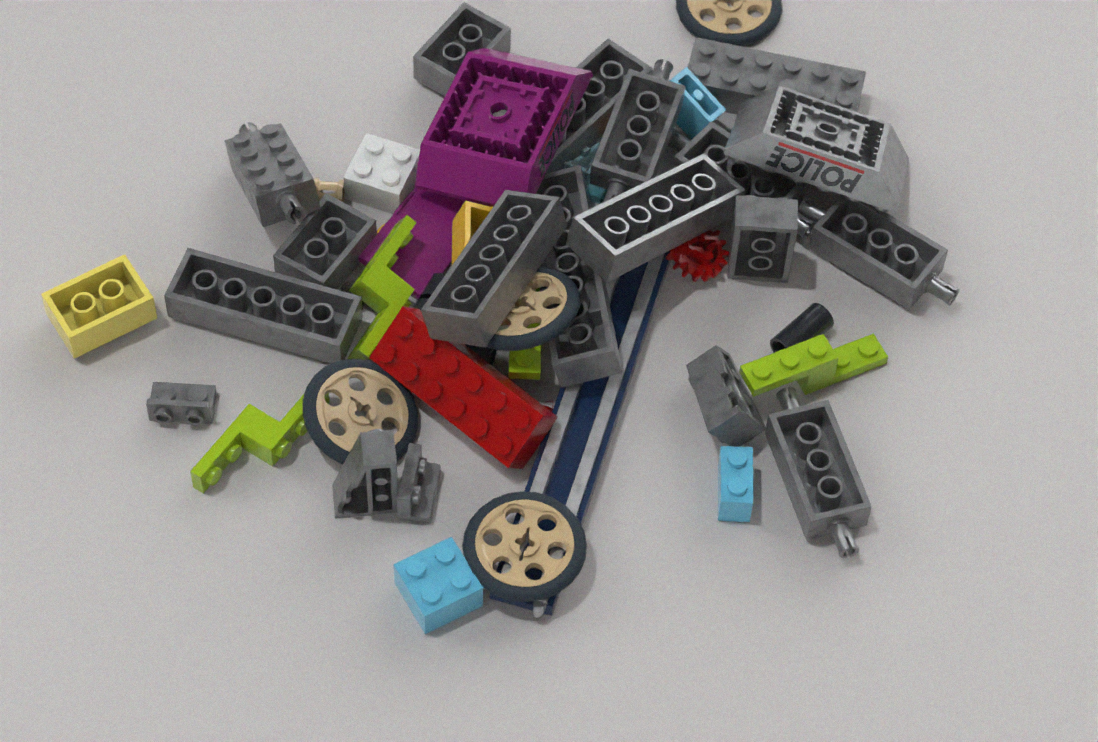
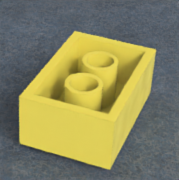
[41,254,157,359]

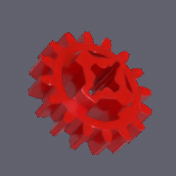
[666,230,729,282]

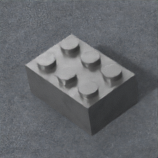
[413,2,511,96]
[273,193,377,290]
[727,195,798,283]

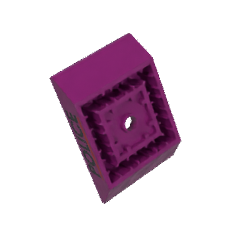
[415,48,593,207]

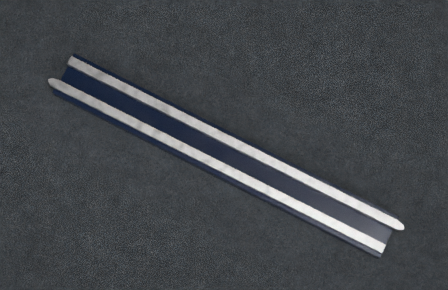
[489,251,671,618]

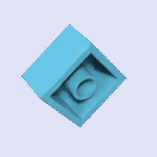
[393,537,483,634]

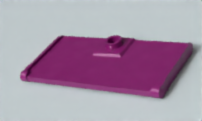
[358,187,478,300]

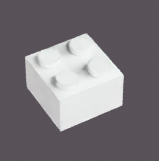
[343,133,420,214]

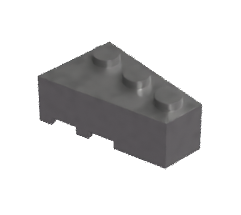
[686,345,767,447]
[332,429,398,518]

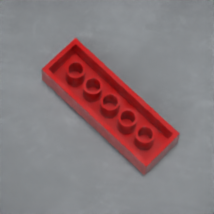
[369,306,558,469]

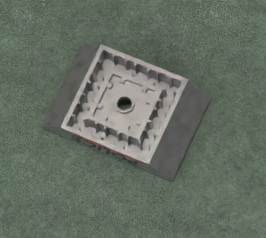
[723,86,909,213]

